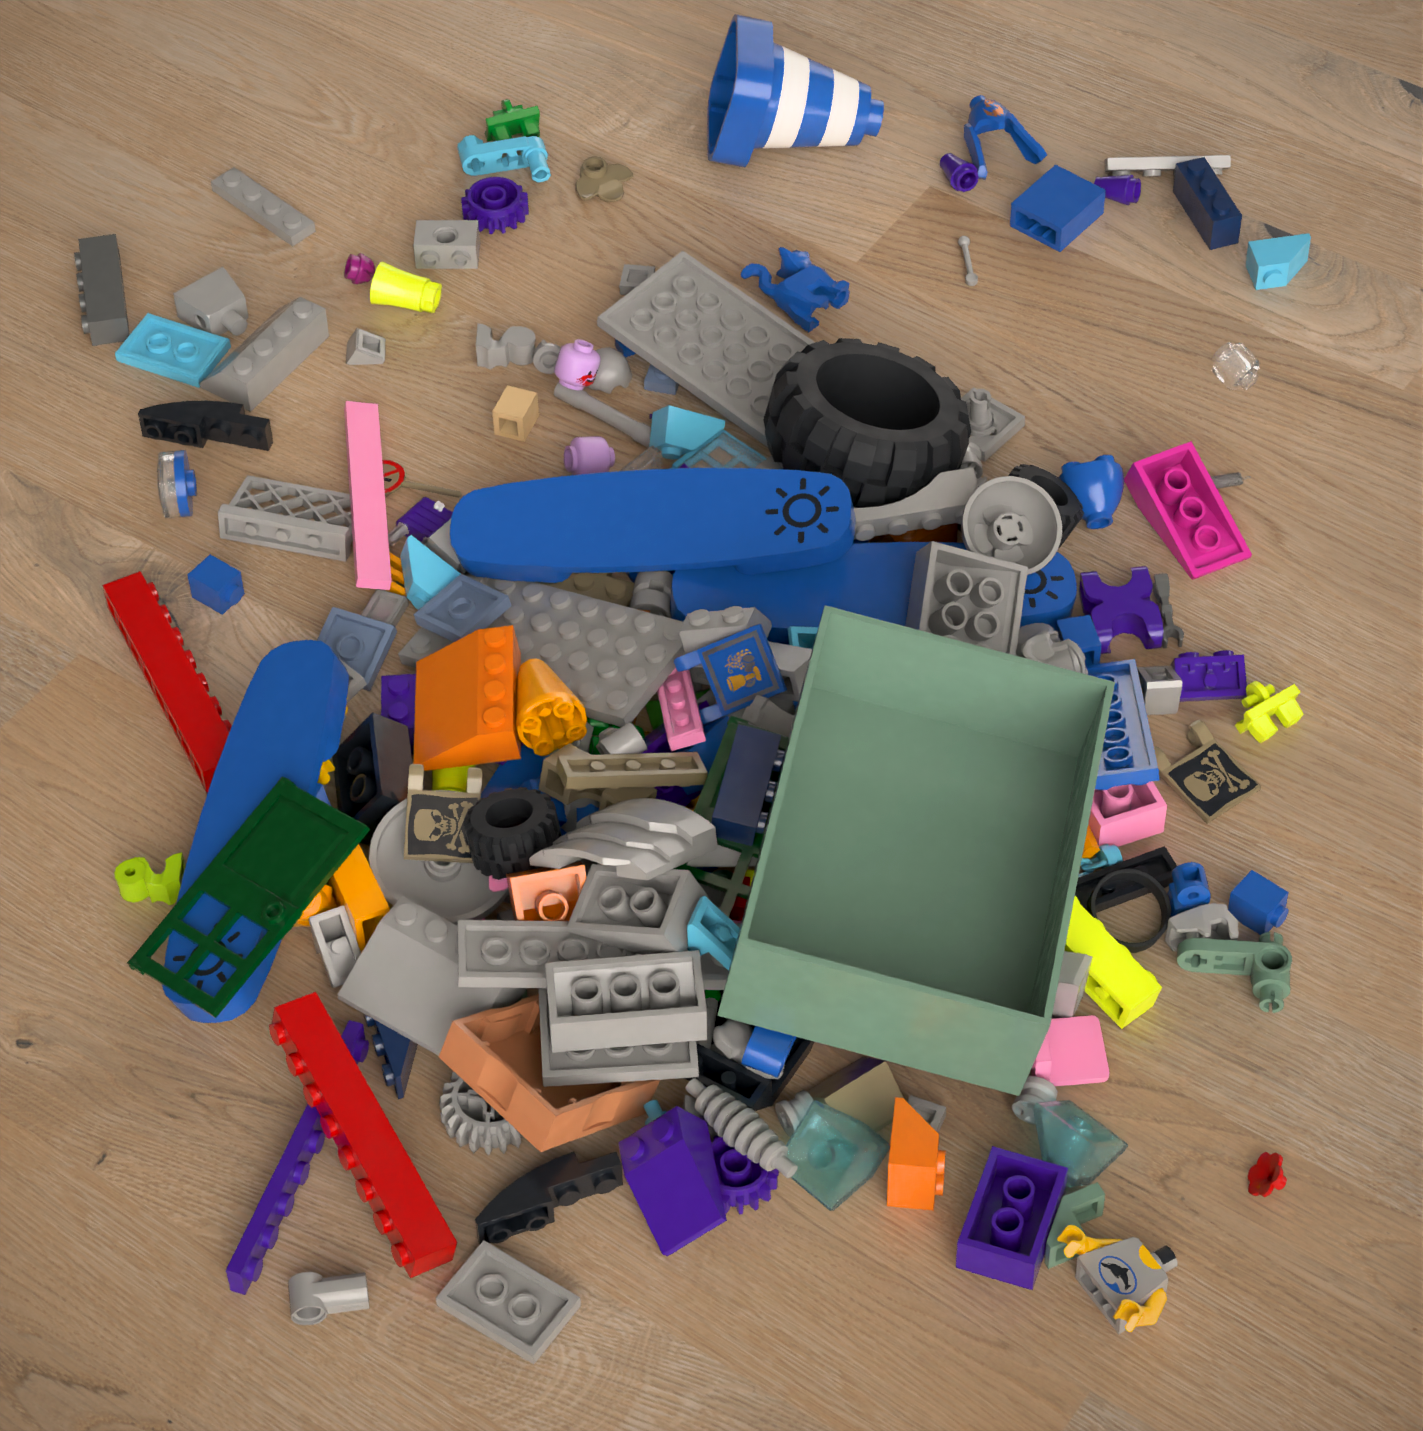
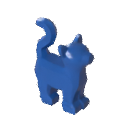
[740,247,850,332]

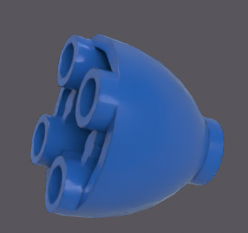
[1058,455,1124,529]

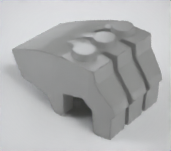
[1165,903,1239,956]

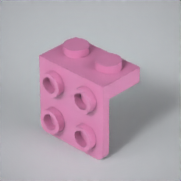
[1031,1015,1109,1086]

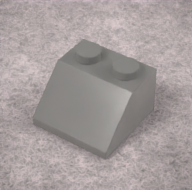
[679,606,772,667]

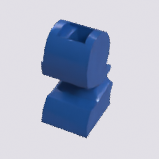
[1167,862,1211,917]

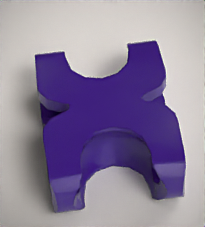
[1079,566,1164,654]

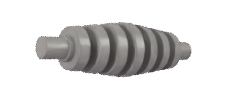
[686,1078,798,1178]

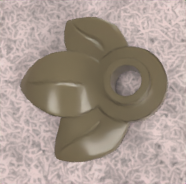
[576,156,633,202]

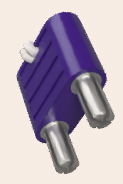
[388,497,453,546]

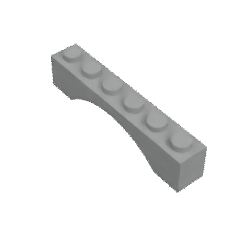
[854,467,979,541]

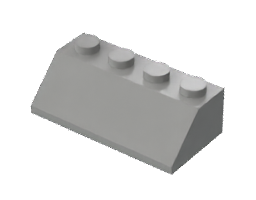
[200,297,329,412]
[545,950,707,1053]

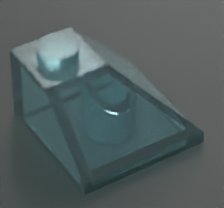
[786,1100,890,1211]
[1033,1100,1129,1188]

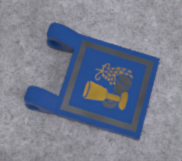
[674,623,787,725]

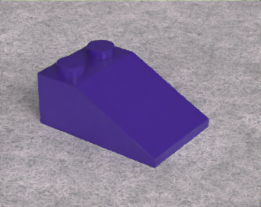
[618,1106,727,1257]

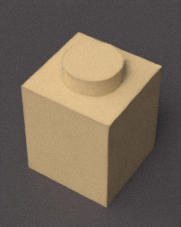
[492,385,539,442]

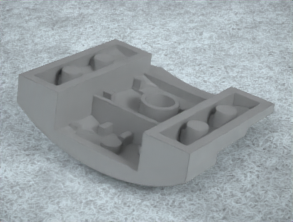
[529,798,718,881]

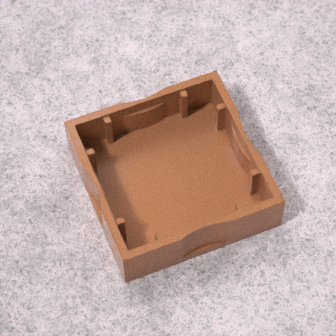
[439,994,660,1152]

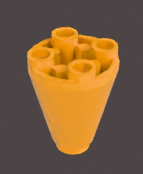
[515,659,587,756]

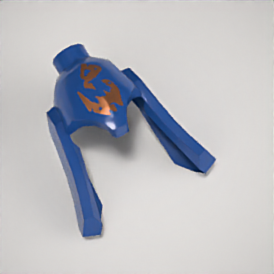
[964,95,1047,180]

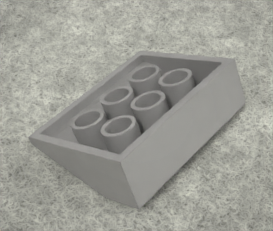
[905,541,1028,656]
[338,896,527,1056]

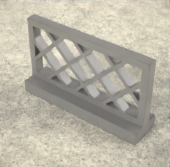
[218,475,353,562]

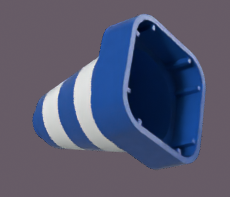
[707,14,884,168]

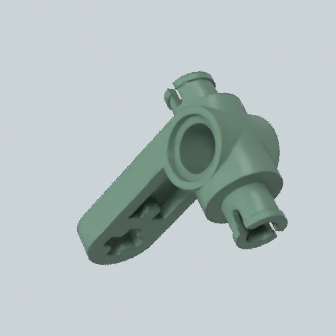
[1177,932,1292,1013]

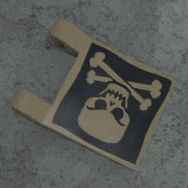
[1154,720,1261,824]
[404,764,483,863]

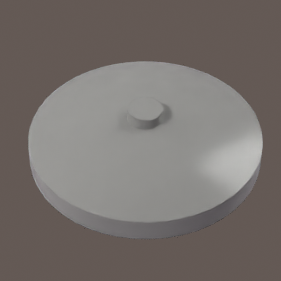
[369,790,509,925]

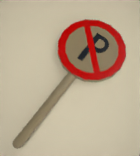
[382,460,461,497]

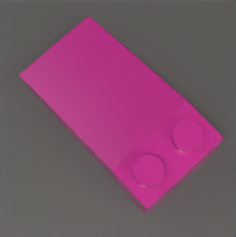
[1124,441,1252,580]

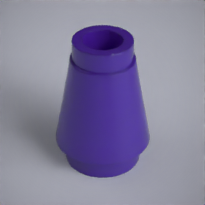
[940,153,979,192]
[1094,175,1141,205]

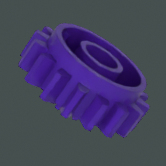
[461,177,529,234]
[711,1135,779,1215]

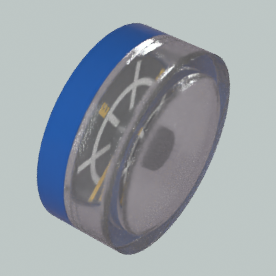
[157,450,197,518]

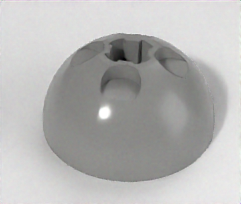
[961,476,1062,575]

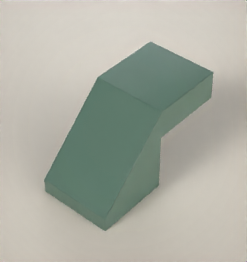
[1044,1182,1105,1269]

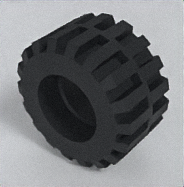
[1008,464,1084,548]
[464,787,562,880]

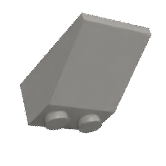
[567,864,708,955]

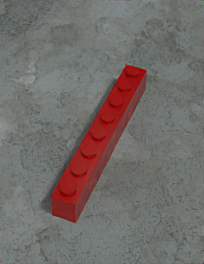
[102,571,232,794]
[269,991,457,1279]

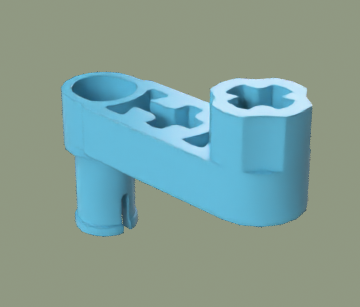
[457,135,551,182]

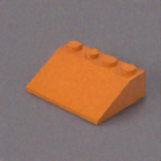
[413,625,521,771]

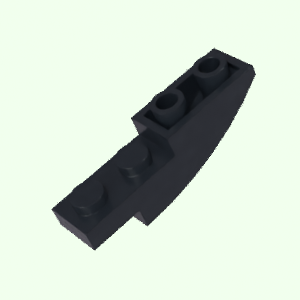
[138,401,273,451]
[475,1151,623,1245]

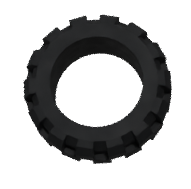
[763,338,971,508]

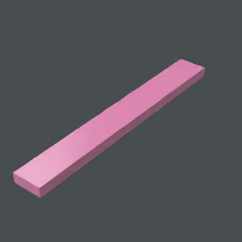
[344,401,392,590]

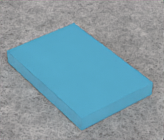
[115,313,231,388]

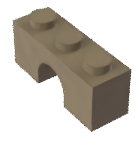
[538,743,657,810]

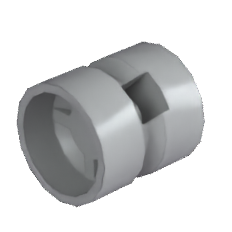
[629,571,673,618]

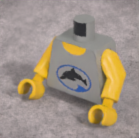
[1057,1225,1178,1335]

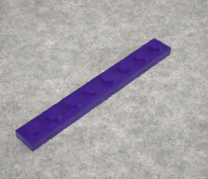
[226,1020,369,1295]

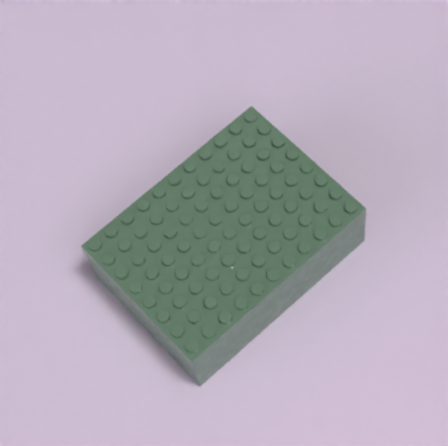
[717,605,1115,1096]

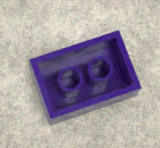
[956,1146,1068,1290]

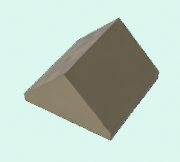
[807,1057,903,1151]

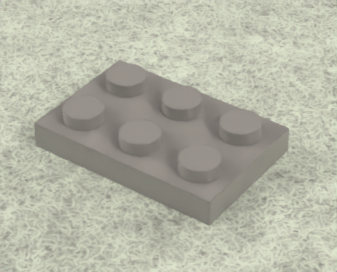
[436,1240,581,1365]

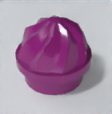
[344,253,375,284]

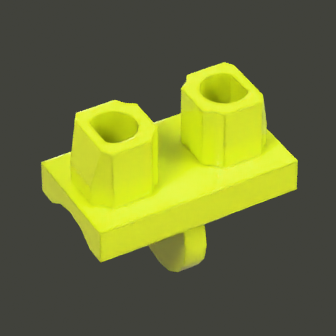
[1235,681,1304,743]

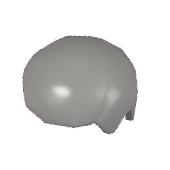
[587,347,632,394]

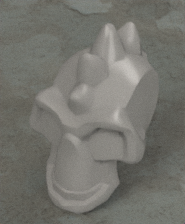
[1016,623,1088,675]

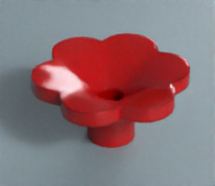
[1247,1152,1287,1197]

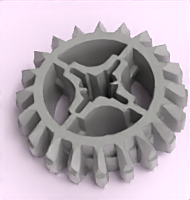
[439,1072,525,1156]

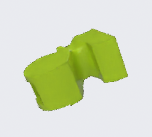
[114,852,186,905]

